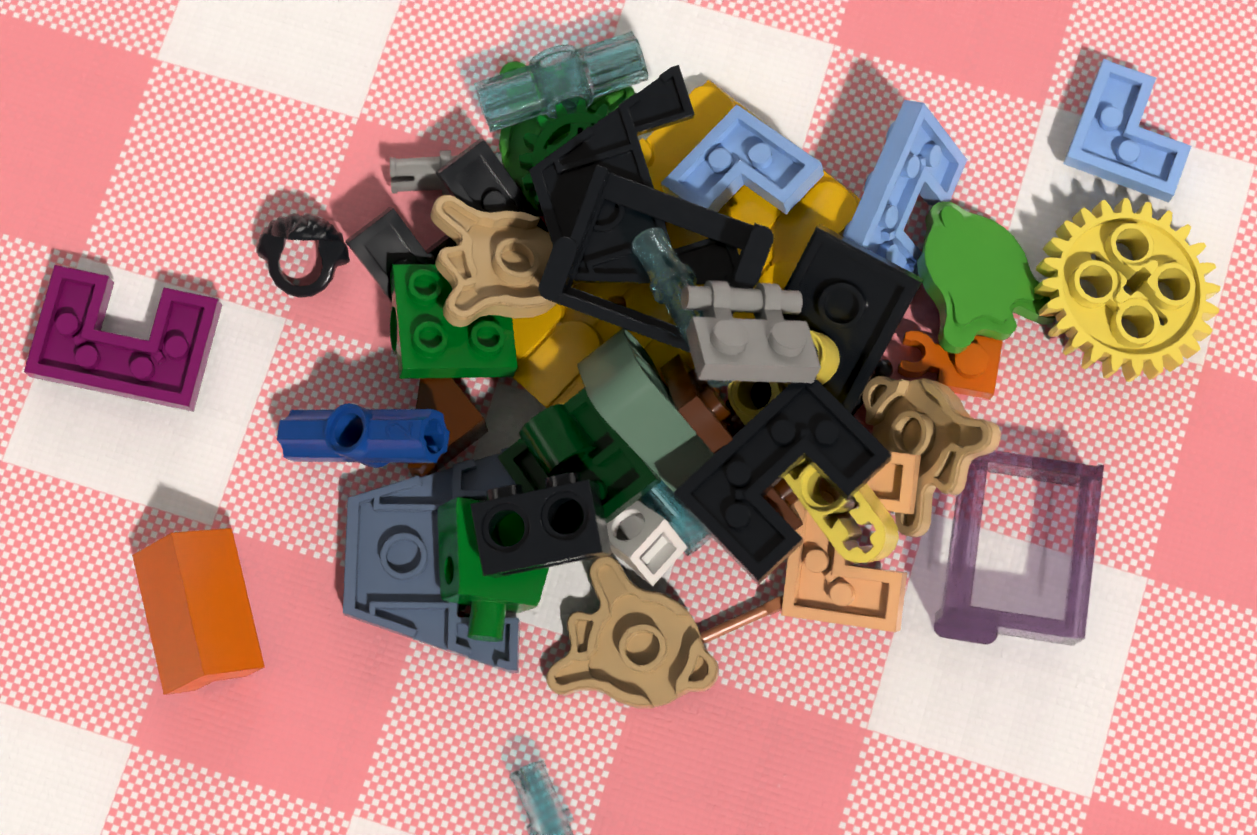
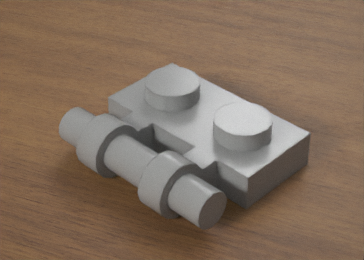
[681,280,821,383]

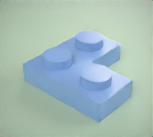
[1063,59,1191,203]
[661,104,824,215]

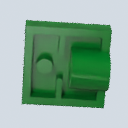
[390,264,518,379]

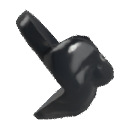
[256,213,350,298]

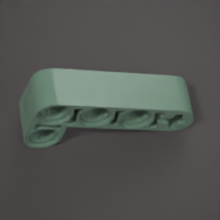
[577,328,714,492]

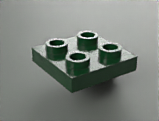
[498,388,662,535]

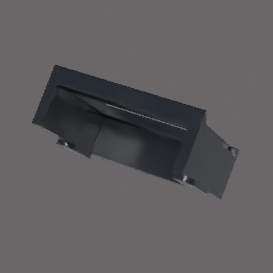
[539,165,774,353]

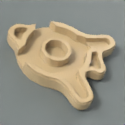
[430,195,580,327]
[863,376,1001,537]
[546,556,719,709]

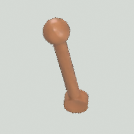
[700,595,783,644]

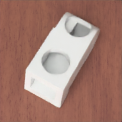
[606,500,688,586]

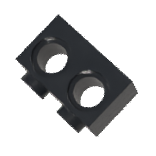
[470,472,612,578]

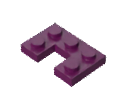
[24,265,222,412]

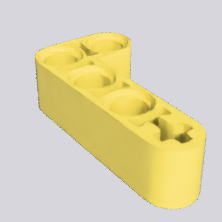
[728,330,899,563]

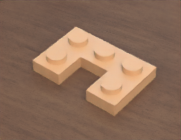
[781,451,921,632]

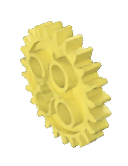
[1034,198,1221,382]

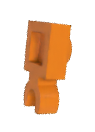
[897,331,1003,400]

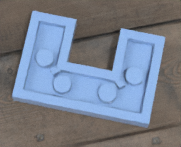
[843,100,967,276]

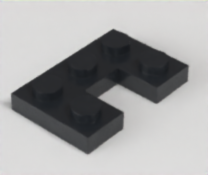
[345,139,548,303]
[673,378,892,585]

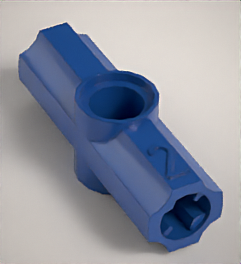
[277,403,450,468]

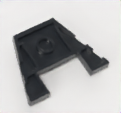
[529,65,739,285]

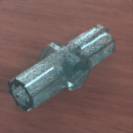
[474,31,648,132]

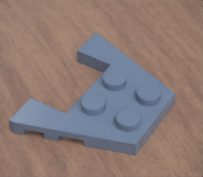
[343,447,520,673]

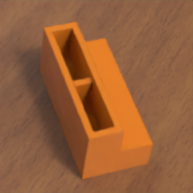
[132,528,265,695]

